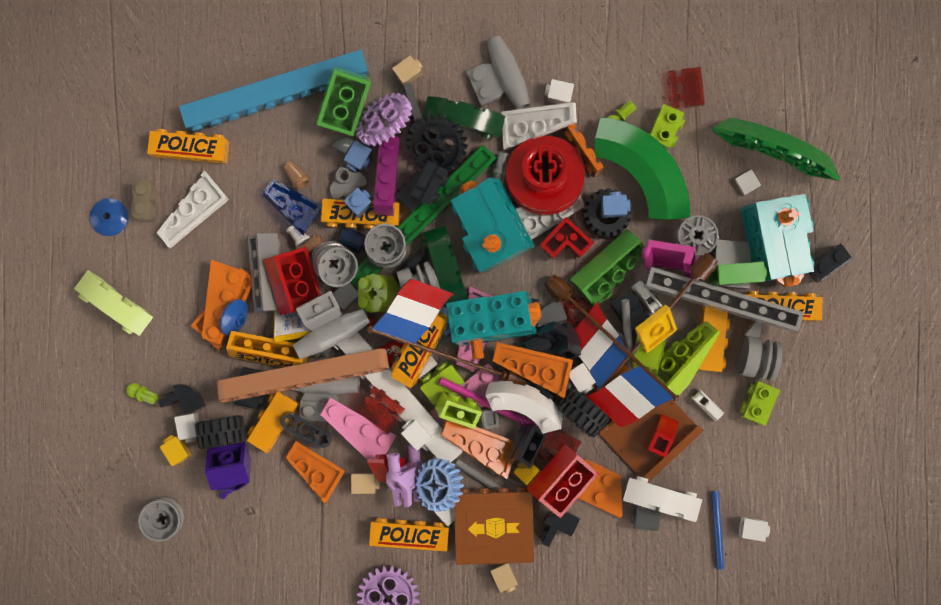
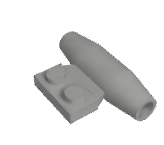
[467,36,531,110]
[293,290,370,359]
[292,377,360,422]

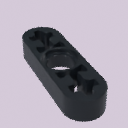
[280,411,332,448]

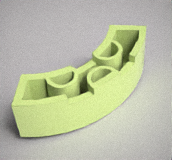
[74,270,153,336]

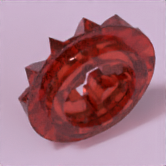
[563,297,592,327]

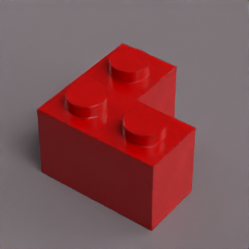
[539,217,594,260]

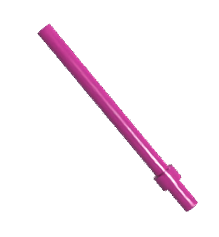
[439,377,541,430]

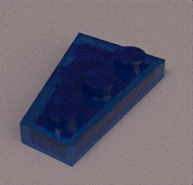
[263,179,322,236]

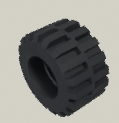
[582,188,632,239]
[557,389,609,438]
[194,415,247,449]

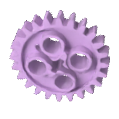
[355,93,412,146]
[357,565,420,605]

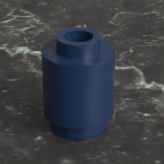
[339,228,366,253]

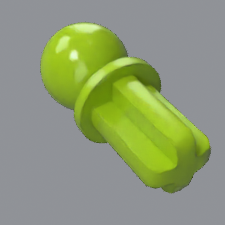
[607,101,636,121]
[126,383,158,404]

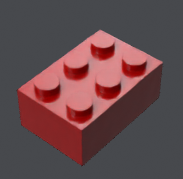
[263,247,321,315]
[527,444,599,518]

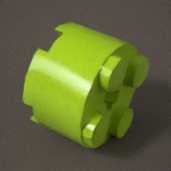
[358,274,401,313]

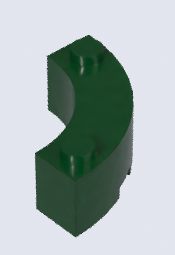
[422,96,506,140]
[422,226,468,308]

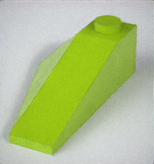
[655,321,720,395]

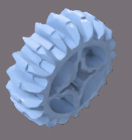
[414,458,465,512]

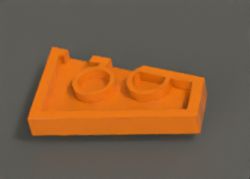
[286,441,346,504]

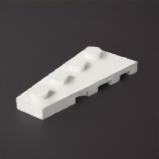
[501,102,577,150]
[157,170,229,248]
[516,195,584,240]

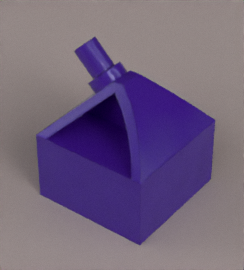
[205,441,251,499]

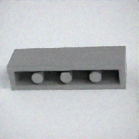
[248,233,280,313]

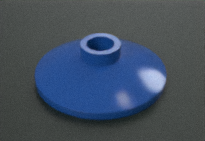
[90,198,128,236]
[220,299,248,336]

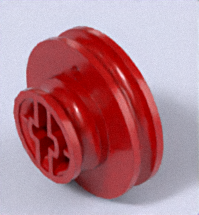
[506,136,585,216]

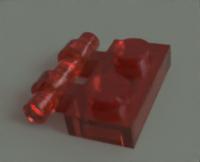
[667,67,705,109]
[357,386,405,434]
[538,429,581,461]

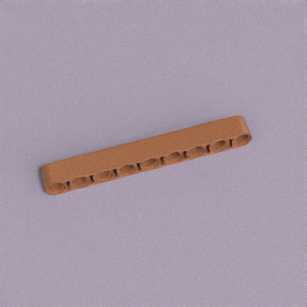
[216,349,389,402]

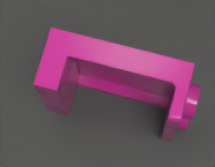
[642,240,696,279]

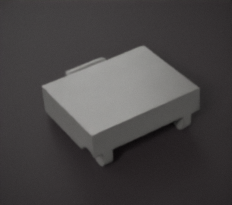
[713,240,751,289]

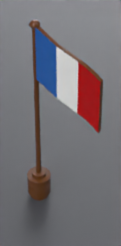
[575,252,718,391]
[544,275,679,428]
[367,278,529,386]

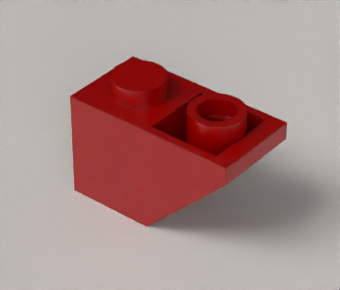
[645,414,679,458]
[367,454,405,482]

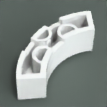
[485,381,563,434]
[623,476,702,522]

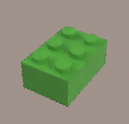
[316,66,371,136]

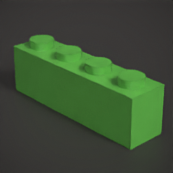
[570,229,645,308]

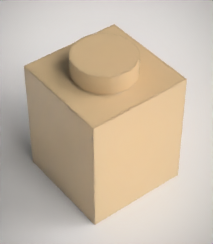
[392,55,423,87]
[351,473,380,494]
[490,563,518,593]

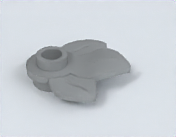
[330,167,367,199]

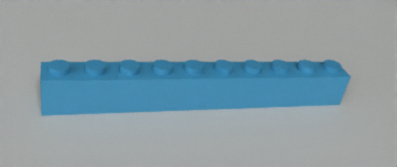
[179,49,370,133]

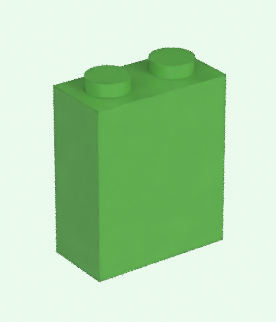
[707,262,767,286]

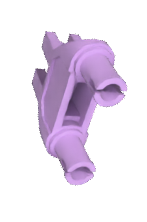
[386,444,424,507]

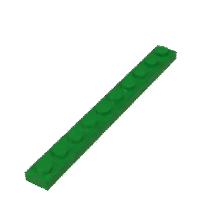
[351,145,496,289]

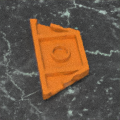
[578,459,623,518]

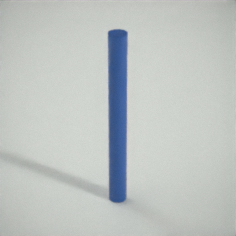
[711,491,724,570]

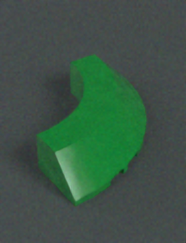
[595,117,690,220]
[712,118,840,181]

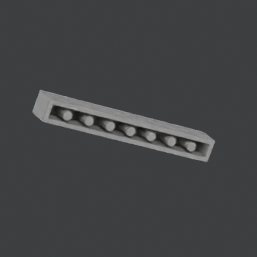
[644,267,804,333]

